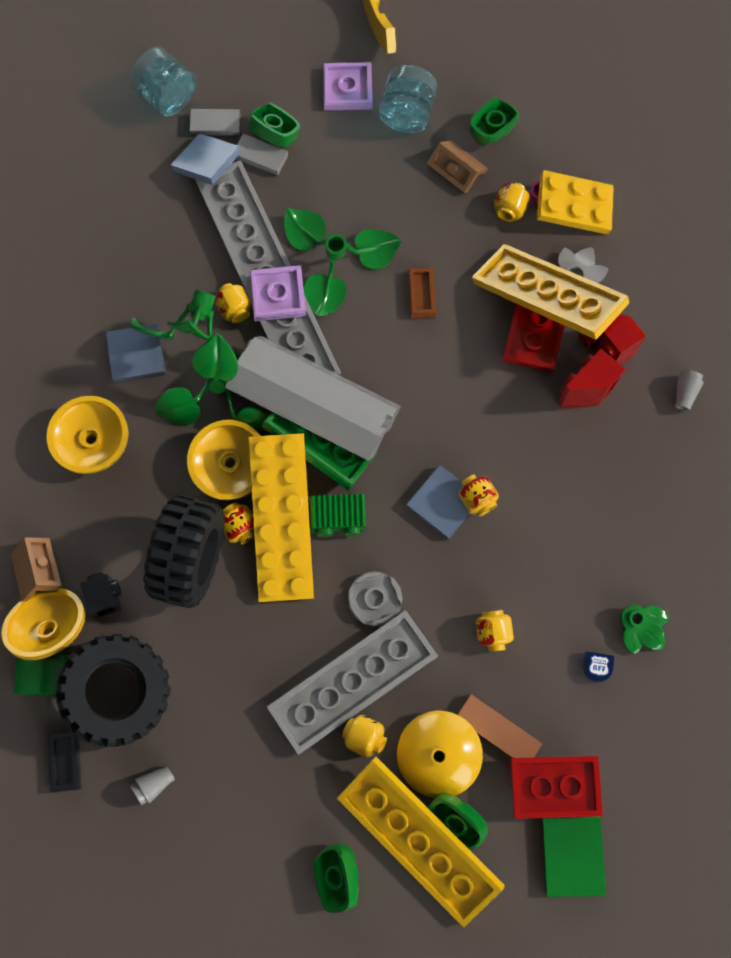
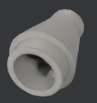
[675,370,704,411]
[130,765,175,805]

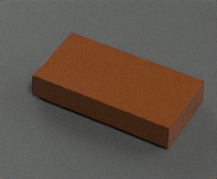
[408,267,437,319]

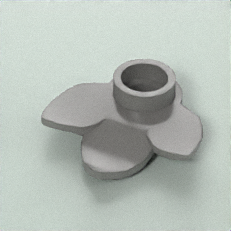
[558,247,608,283]

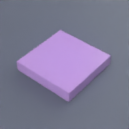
[323,62,373,110]
[250,265,306,321]

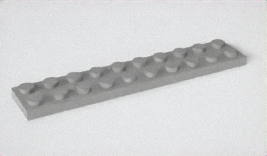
[195,160,342,376]

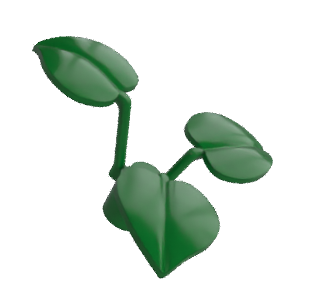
[284,208,401,317]
[130,289,243,358]
[155,333,272,436]

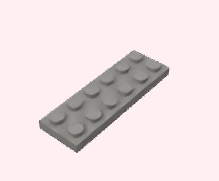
[267,610,438,755]

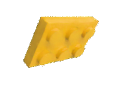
[537,170,613,235]

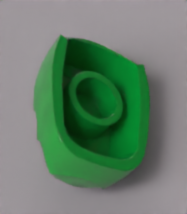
[470,97,519,146]
[248,102,300,148]
[428,792,488,850]
[313,843,359,913]

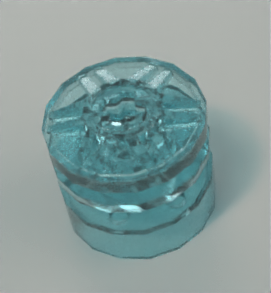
[130,47,197,116]
[379,65,438,133]

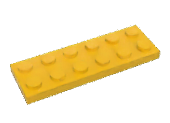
[472,244,629,340]
[249,433,314,602]
[337,757,505,928]

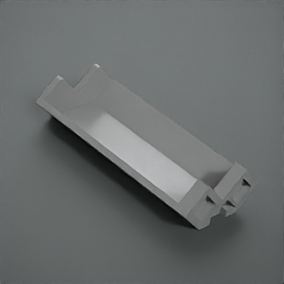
[225,336,401,461]

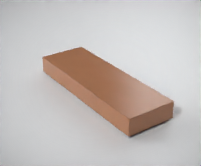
[457,694,542,758]

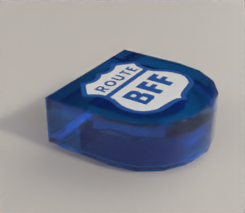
[583,651,615,682]

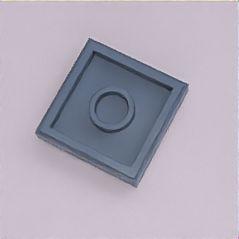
[171,133,241,185]
[106,324,166,383]
[406,465,470,540]

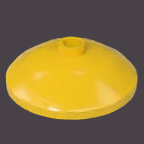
[46,396,129,474]
[187,420,260,500]
[1,588,85,660]
[397,710,483,798]

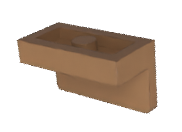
[427,140,488,193]
[11,537,62,601]

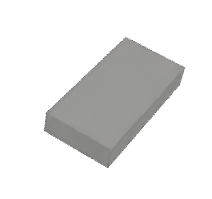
[190,109,241,136]
[236,134,288,176]

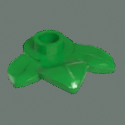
[620,605,669,655]

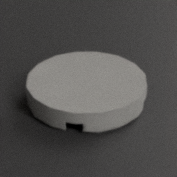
[348,571,403,627]

